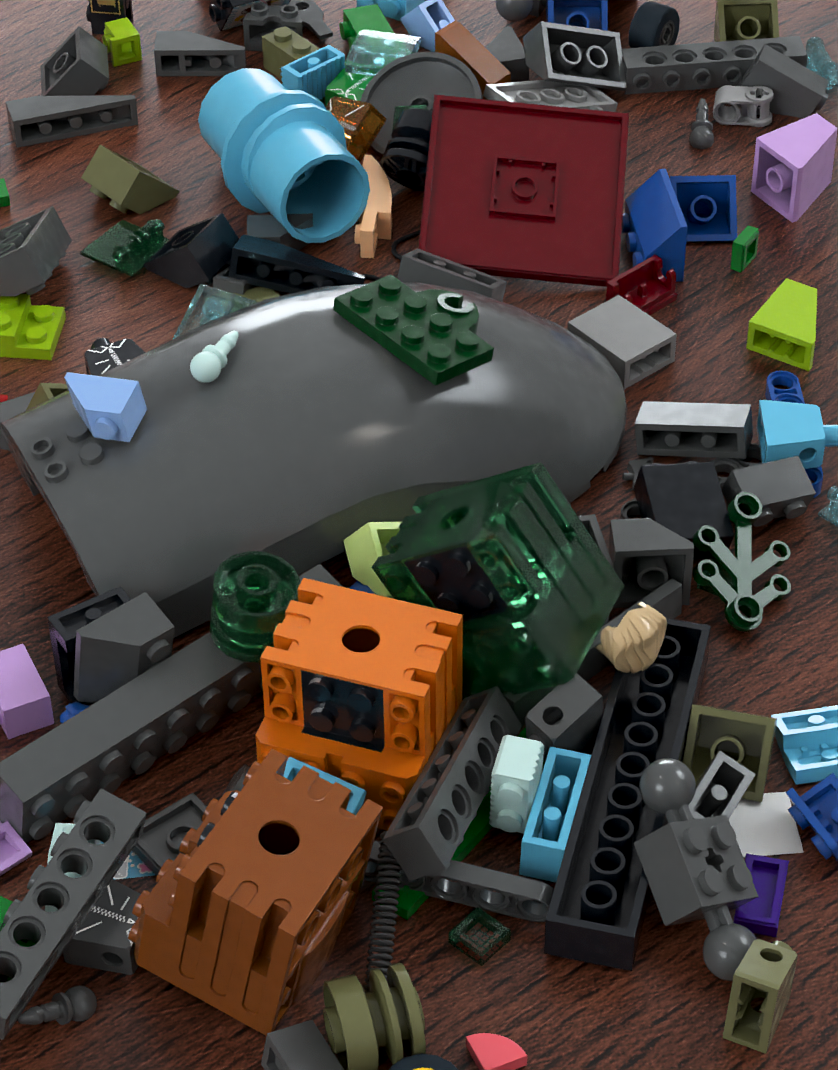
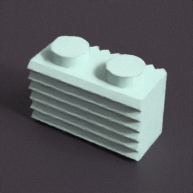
[489,735,544,833]

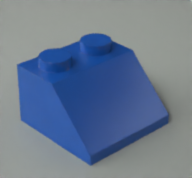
[546,0,608,31]

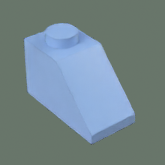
[400,0,455,52]
[64,372,147,442]

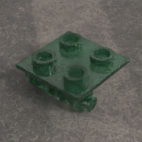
[80,219,169,277]

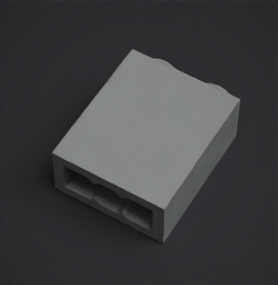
[568,295,677,389]

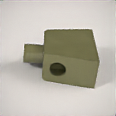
[722,939,798,1054]

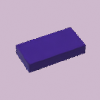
[733,853,789,937]

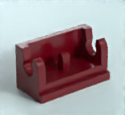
[606,255,678,315]

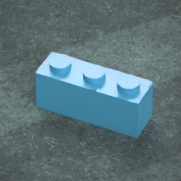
[519,746,591,882]

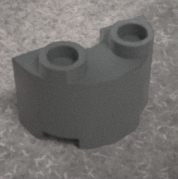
[243,2,303,52]

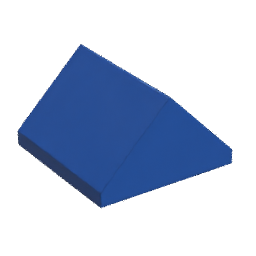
[669,175,737,242]

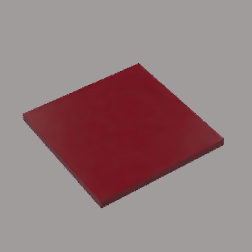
[418,94,629,287]

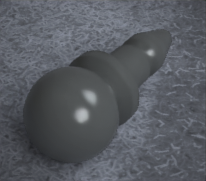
[689,98,714,149]
[18,985,97,1025]

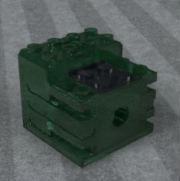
[371,462,625,701]

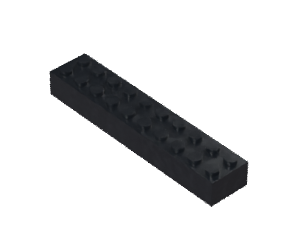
[544,618,711,971]

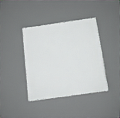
[729,792,804,858]

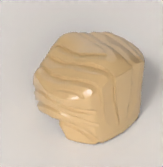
[595,602,667,673]

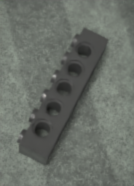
[622,36,808,95]
[383,686,522,881]
[0,788,147,1040]

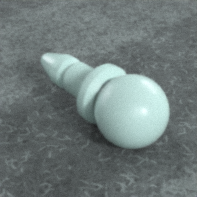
[190,331,239,383]

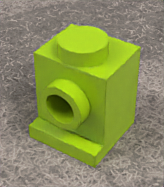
[102,17,142,67]

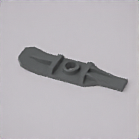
[289,0,333,40]

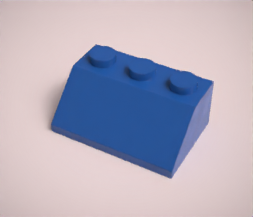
[622,169,688,282]

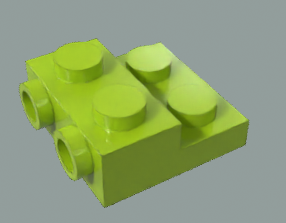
[0,294,66,360]

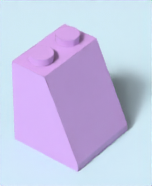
[751,113,838,223]

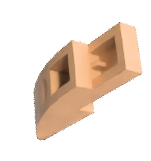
[354,154,392,258]

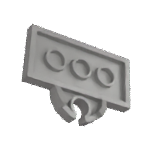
[483,80,618,112]

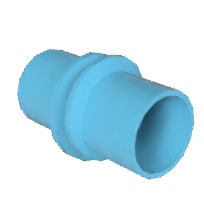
[198,68,370,243]

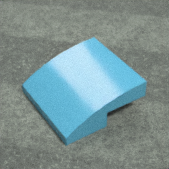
[771,705,838,785]

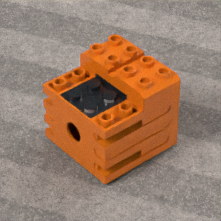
[255,578,463,831]

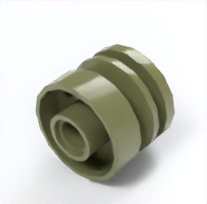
[323,963,426,1070]

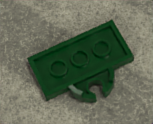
[333,275,494,386]

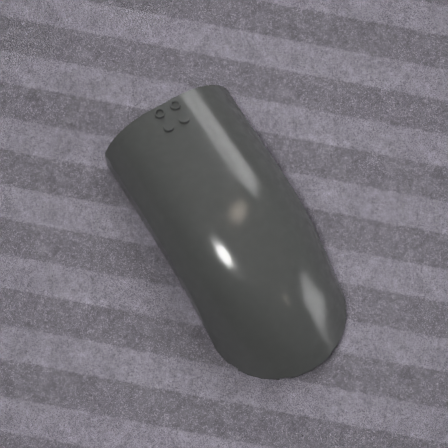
[1,282,627,638]

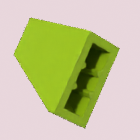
[746,278,817,371]

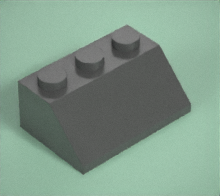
[523,21,627,91]
[73,592,175,704]

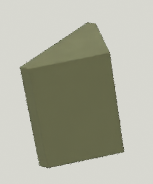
[714,0,779,42]

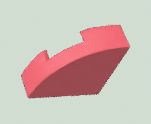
[466,1033,527,1070]

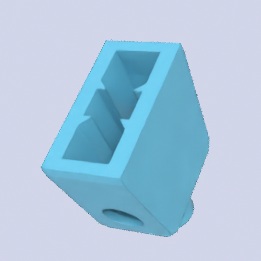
[756,400,838,469]

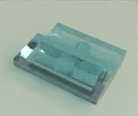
[344,29,421,76]

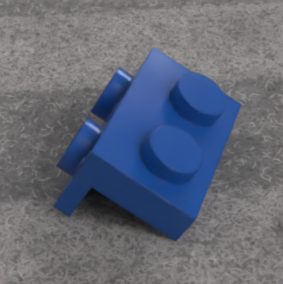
[785,773,838,862]

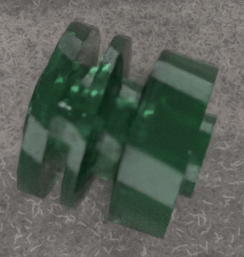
[210,551,300,662]

